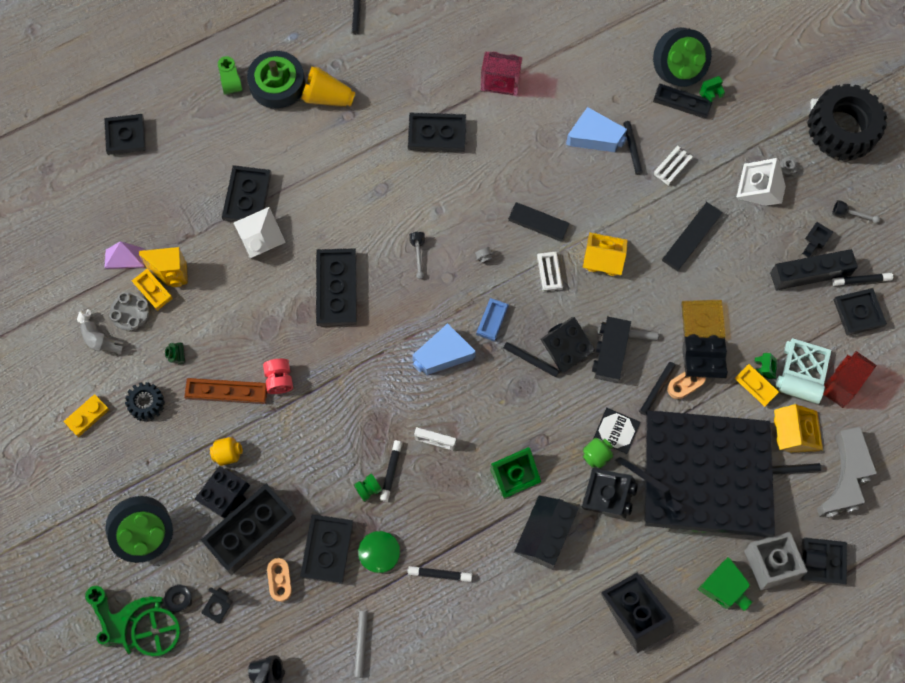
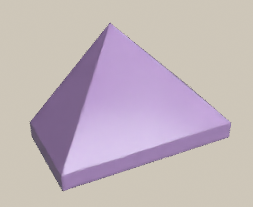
[105,241,145,269]

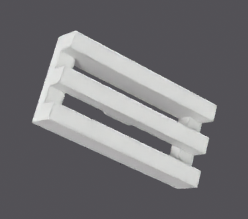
[653,146,693,186]
[537,251,563,292]
[414,427,456,451]

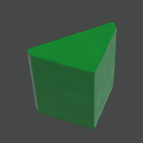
[490,447,541,498]

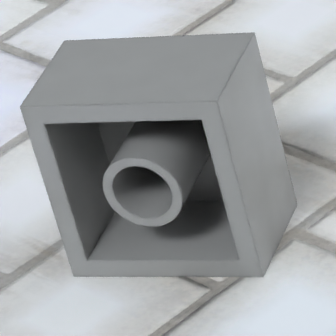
[744,532,807,590]

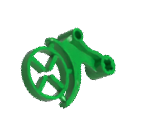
[85,586,180,657]

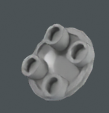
[109,292,150,331]

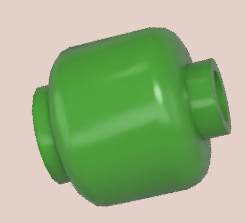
[582,438,613,468]

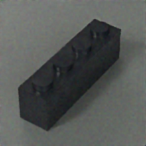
[770,249,858,291]

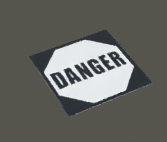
[593,407,640,454]

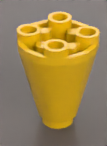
[301,66,355,107]

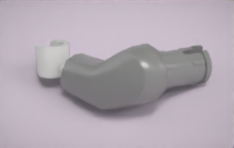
[77,309,123,354]

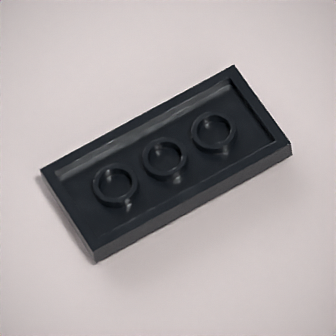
[316,248,357,326]

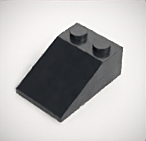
[601,573,674,653]

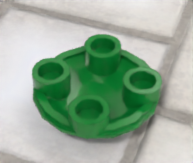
[358,531,400,573]

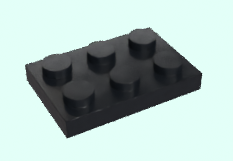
[408,113,466,152]
[222,165,272,222]
[300,514,354,584]

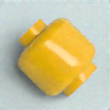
[210,437,243,466]

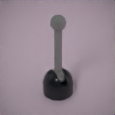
[832,200,880,223]
[409,232,425,279]

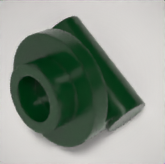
[165,342,185,364]

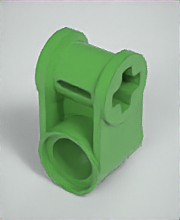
[218,56,243,95]

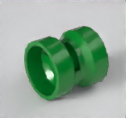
[353,473,382,502]

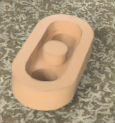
[667,372,706,399]
[267,558,292,602]

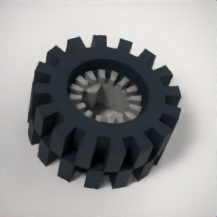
[125,382,165,422]

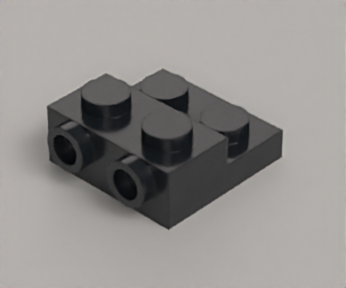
[682,334,728,378]
[582,468,638,520]

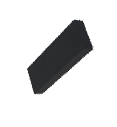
[653,83,713,119]
[508,202,570,242]

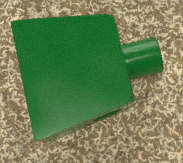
[698,557,752,611]

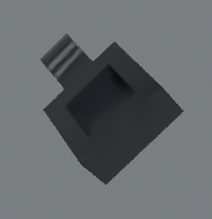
[802,222,833,257]

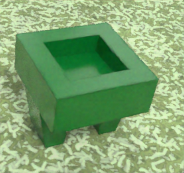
[699,76,725,102]
[755,353,777,379]

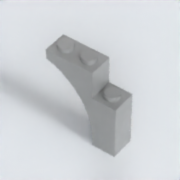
[817,427,877,518]

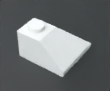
[737,158,785,206]
[234,207,286,258]

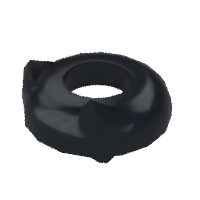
[164,584,192,612]

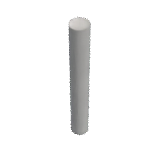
[597,326,658,340]
[354,611,368,678]

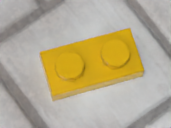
[132,269,173,311]
[735,364,779,407]
[63,394,109,438]

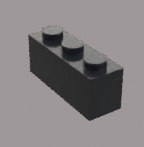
[592,316,631,383]

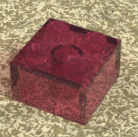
[480,51,523,96]

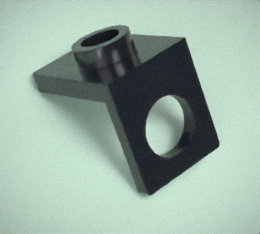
[201,587,233,624]

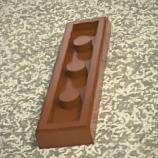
[184,378,267,404]

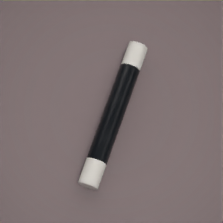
[832,273,893,286]
[380,440,402,502]
[408,566,472,582]

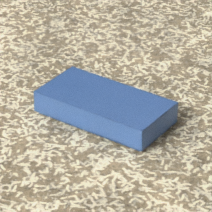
[476,298,509,342]

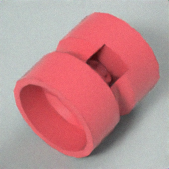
[263,358,293,394]

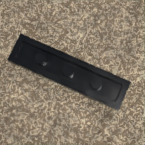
[662,202,723,272]

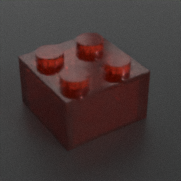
[823,351,877,408]

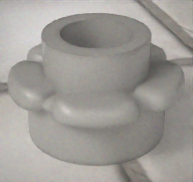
[780,157,797,176]
[475,247,494,263]

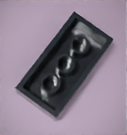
[200,483,296,576]

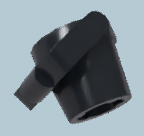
[248,655,285,683]

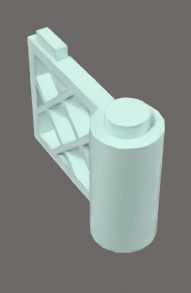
[775,338,831,404]

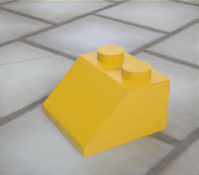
[583,232,627,276]
[139,247,188,287]
[774,404,823,453]

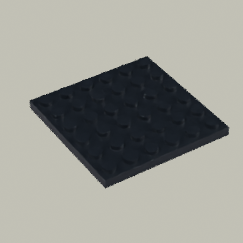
[645,410,775,538]

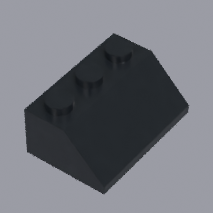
[514,495,579,570]

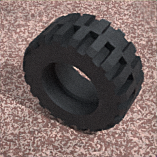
[807,84,887,160]

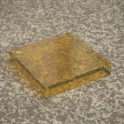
[681,300,726,338]

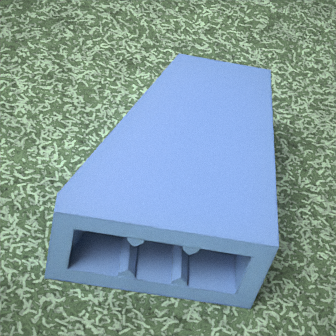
[566,107,627,152]
[412,323,476,375]

